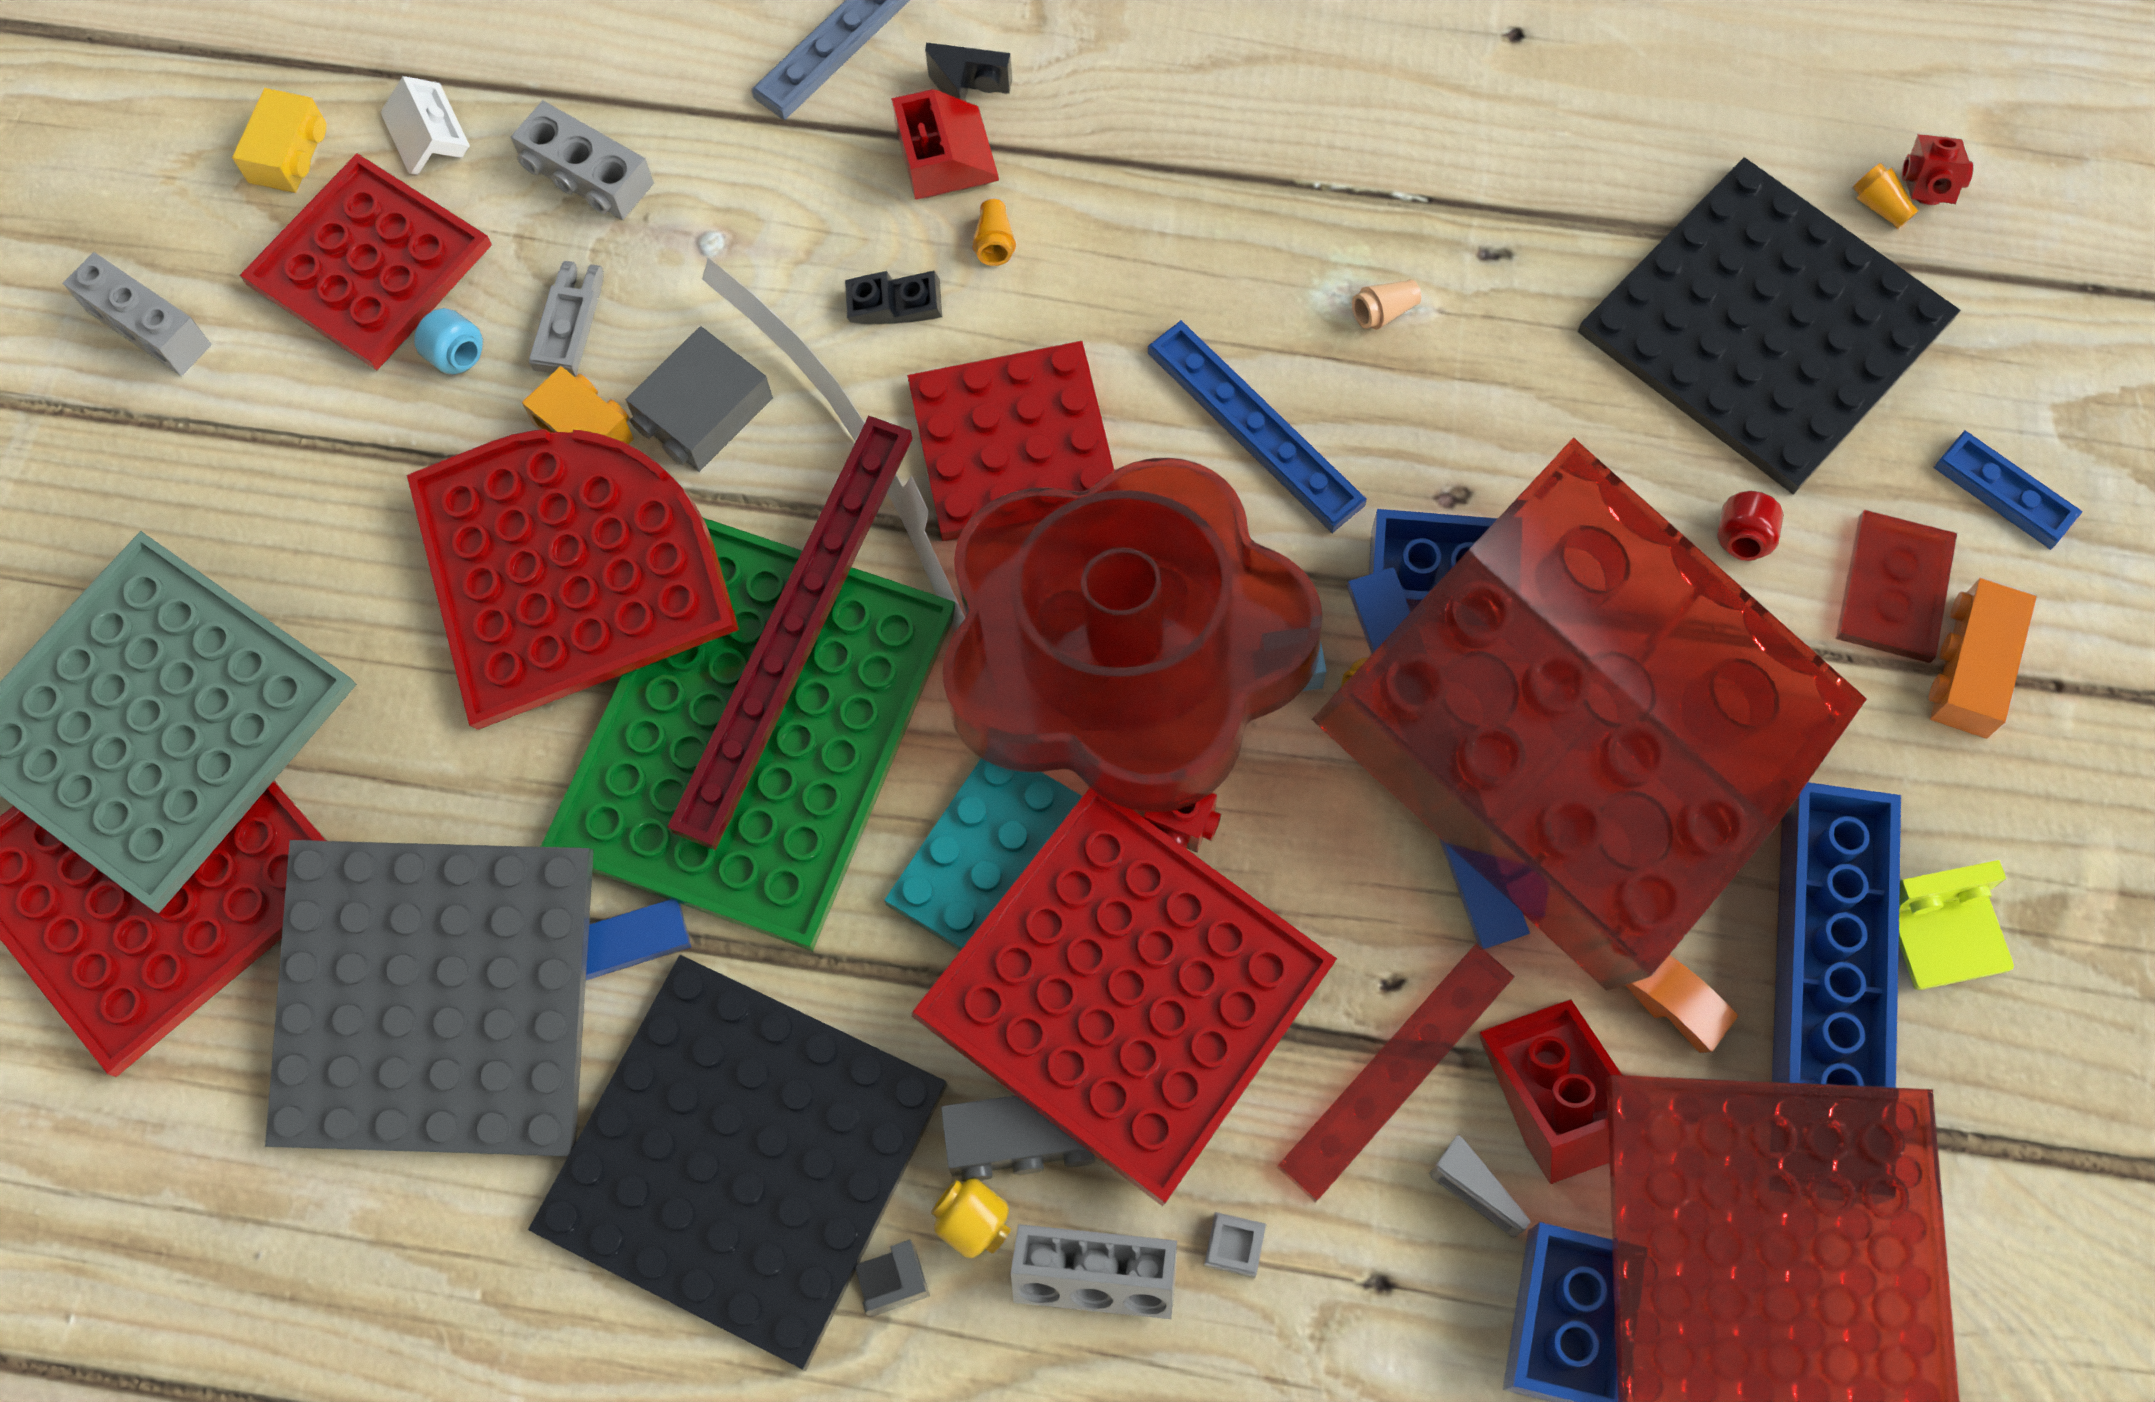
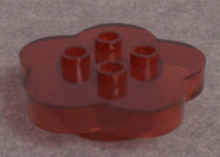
[943,458,1322,812]

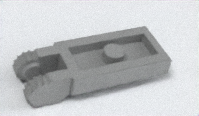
[529,261,604,377]

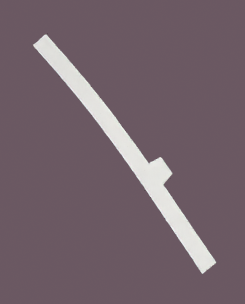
[702,257,1000,709]

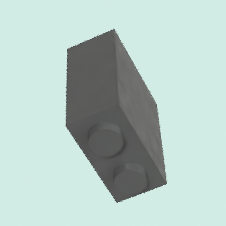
[625,326,773,472]

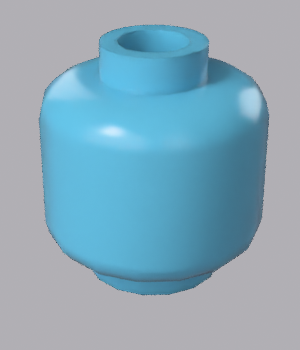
[414,308,483,375]

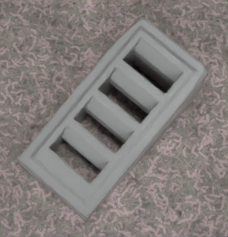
[1429,1135,1531,1238]

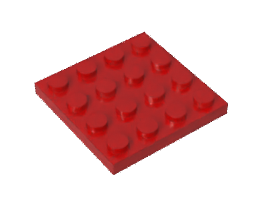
[240,153,492,371]
[907,340,1121,541]

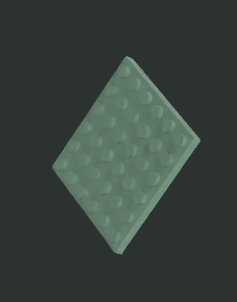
[0,531,357,914]

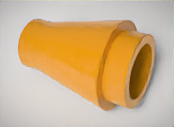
[1852,163,1919,230]
[972,199,1016,266]

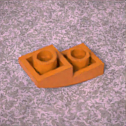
[1622,946,1738,1053]

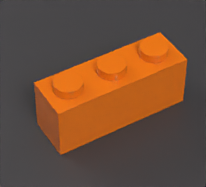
[1928,578,2037,739]

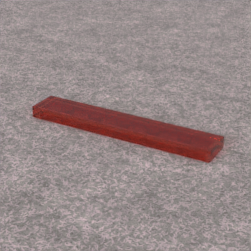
[1277,943,1515,1203]

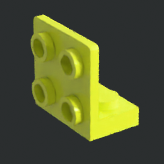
[1899,860,2014,990]

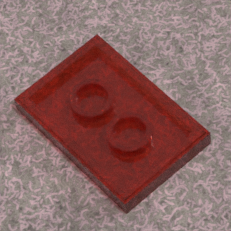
[1836,510,1957,663]

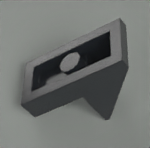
[925,43,1012,101]

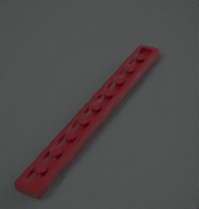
[667,416,913,850]

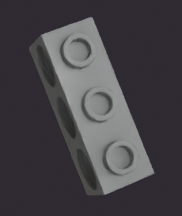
[511,100,654,220]
[63,252,212,377]
[1011,1224,1177,1319]

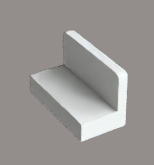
[381,76,470,175]

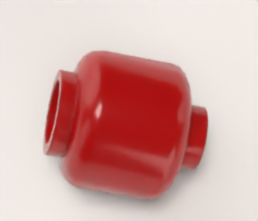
[1717,491,1784,561]

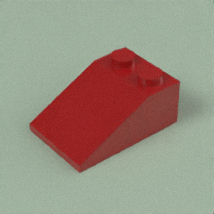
[1480,999,1648,1185]

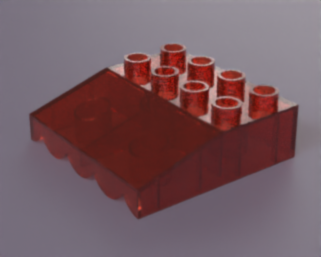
[1311,437,1867,991]

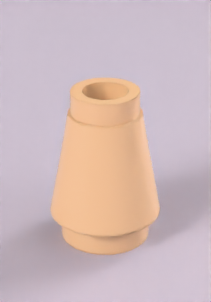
[1352,279,1421,330]

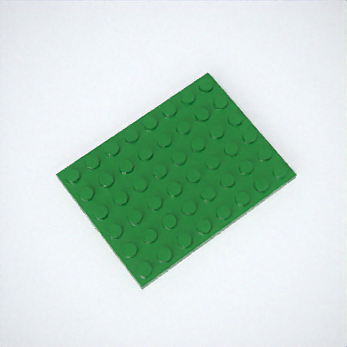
[540,517,955,952]

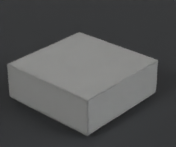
[1204,1212,1266,1278]

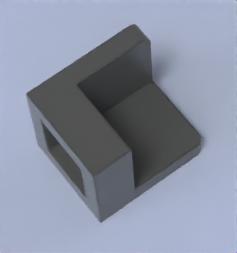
[856,1240,930,1317]

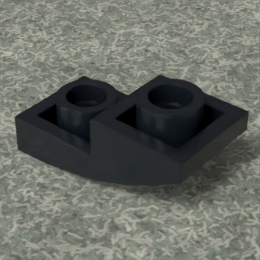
[845,271,942,324]

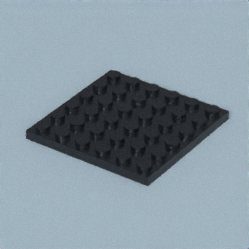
[1578,157,1961,495]
[528,955,948,1371]

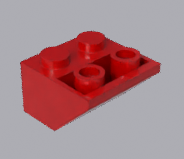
[891,89,999,200]

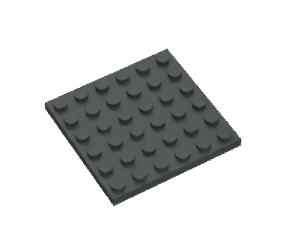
[265,840,594,1156]

